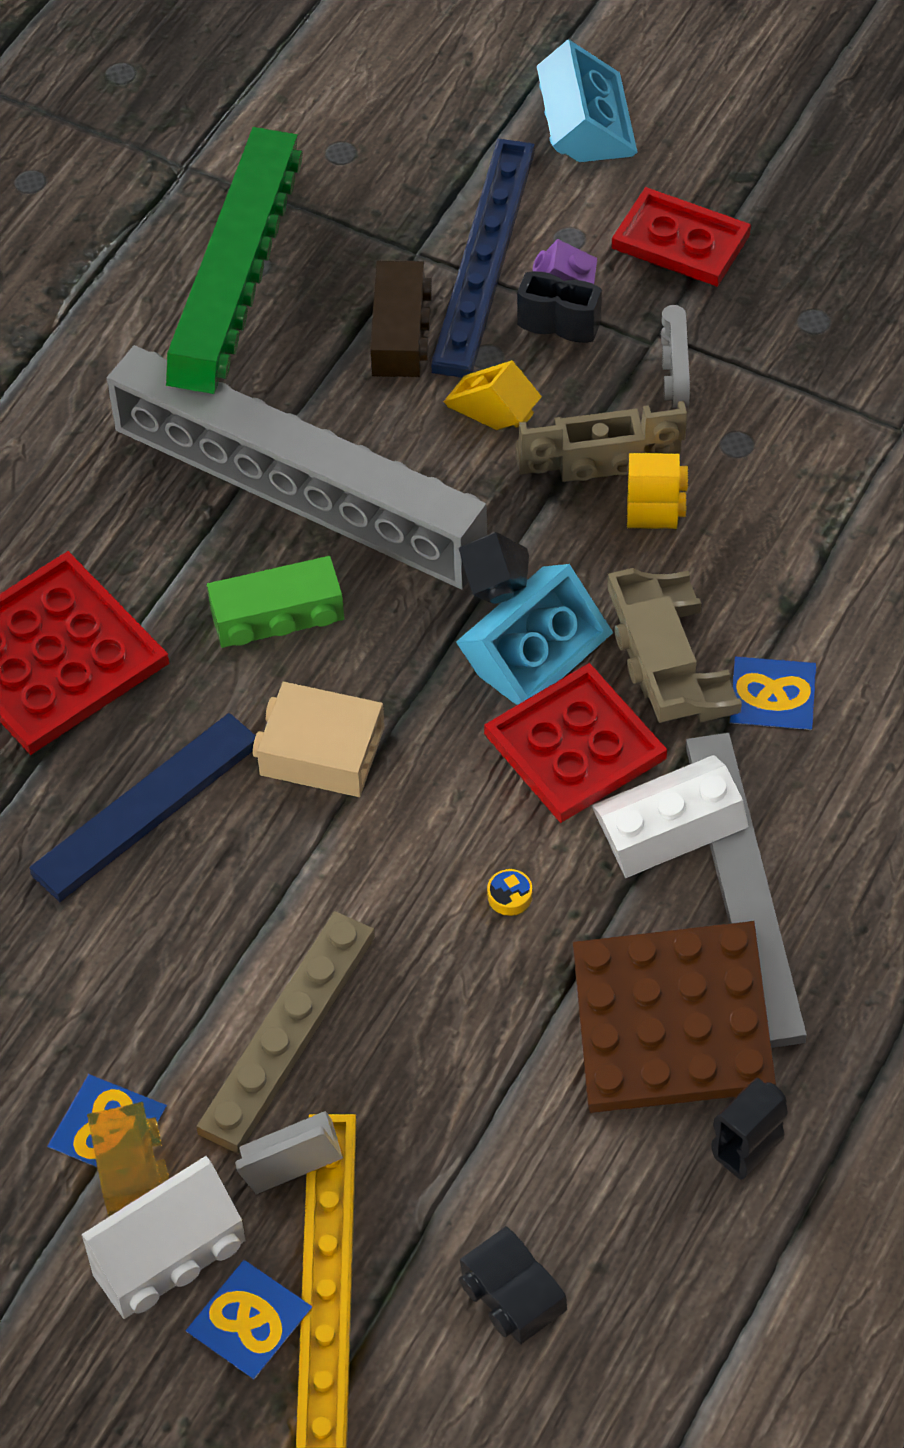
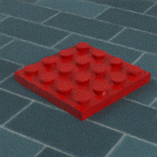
[0,551,170,755]

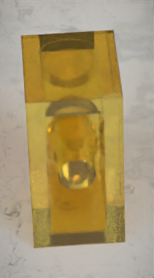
[87,1102,169,1217]

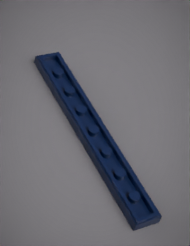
[431,138,535,378]

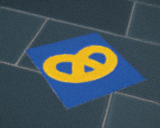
[730,656,816,730]
[47,1074,167,1179]
[185,1260,312,1379]

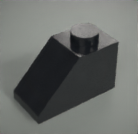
[458,532,529,604]

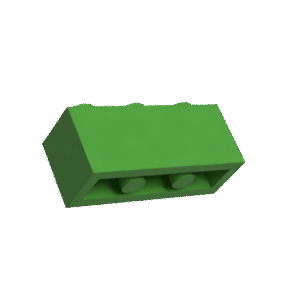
[207,556,344,648]

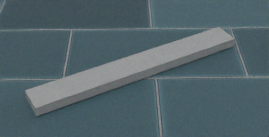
[686,733,807,1048]

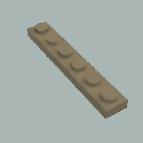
[196,911,375,1154]

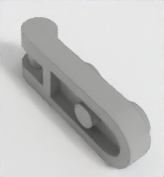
[661,305,690,408]

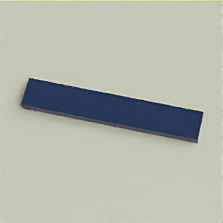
[29,713,256,902]

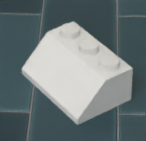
[592,755,749,878]
[82,1156,246,1319]

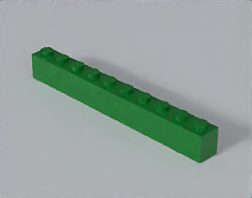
[166,127,303,394]

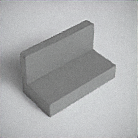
[235,1111,343,1194]

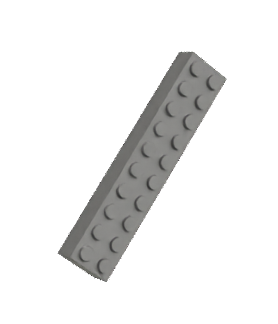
[107,345,487,590]

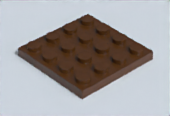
[573,921,776,1113]

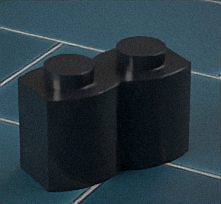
[517,271,602,343]
[711,1078,788,1180]
[459,1226,567,1344]

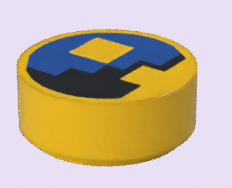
[487,869,532,916]

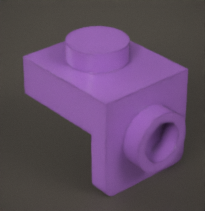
[533,239,597,284]

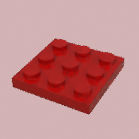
[484,663,667,823]

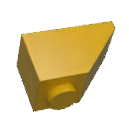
[443,360,542,430]

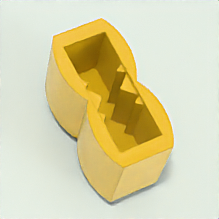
[627,453,688,529]

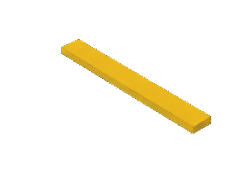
[296,1114,357,1448]

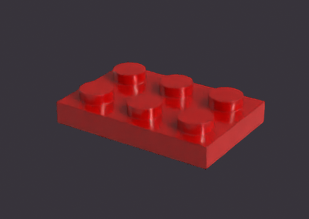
[612,187,751,287]

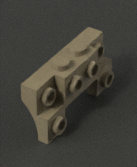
[515,401,687,482]
[608,568,742,723]

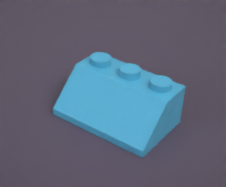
[537,39,637,162]
[456,564,613,705]

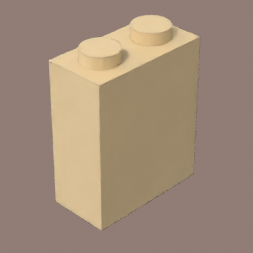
[253,682,385,797]

